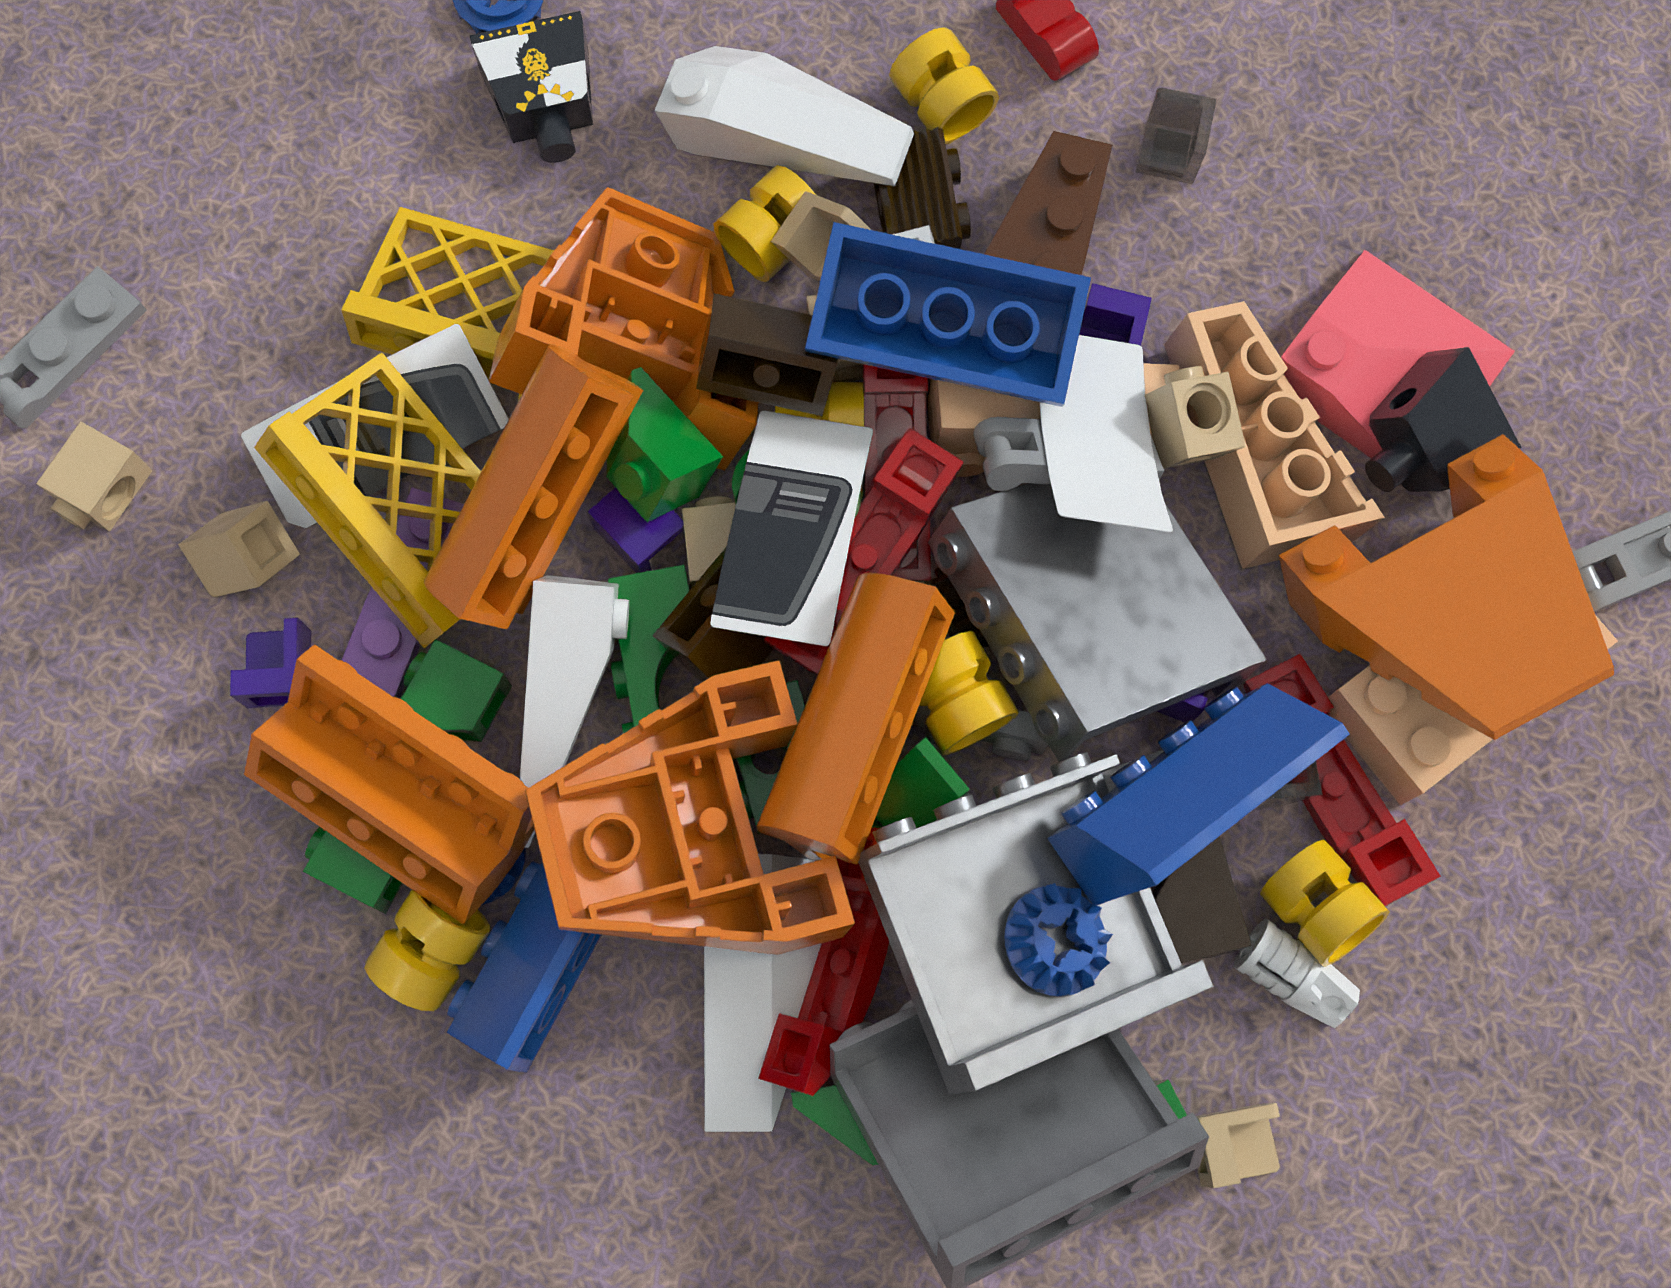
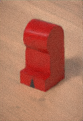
[995,0,1099,81]

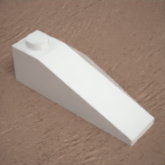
[655,46,914,186]
[520,575,629,848]
[704,854,821,1132]

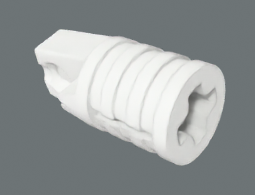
[1234,919,1360,1028]

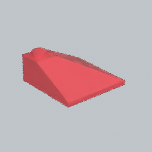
[1281,250,1515,458]

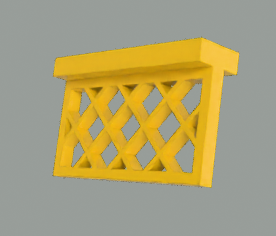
[341,207,554,380]
[254,352,481,648]

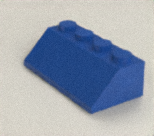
[805,222,1091,407]
[1047,683,1350,906]
[447,861,602,1073]

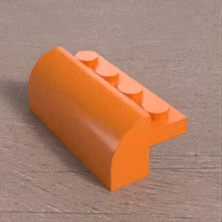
[424,344,643,629]
[756,573,955,865]
[244,644,534,925]

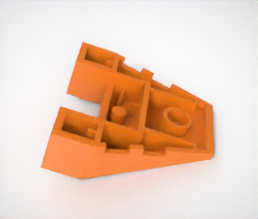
[489,187,759,471]
[1279,434,1614,740]
[525,660,855,955]

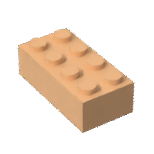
[1328,615,1618,805]

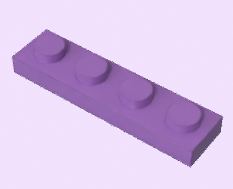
[342,487,464,698]

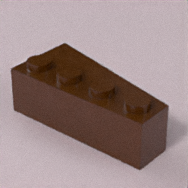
[985,131,1113,275]

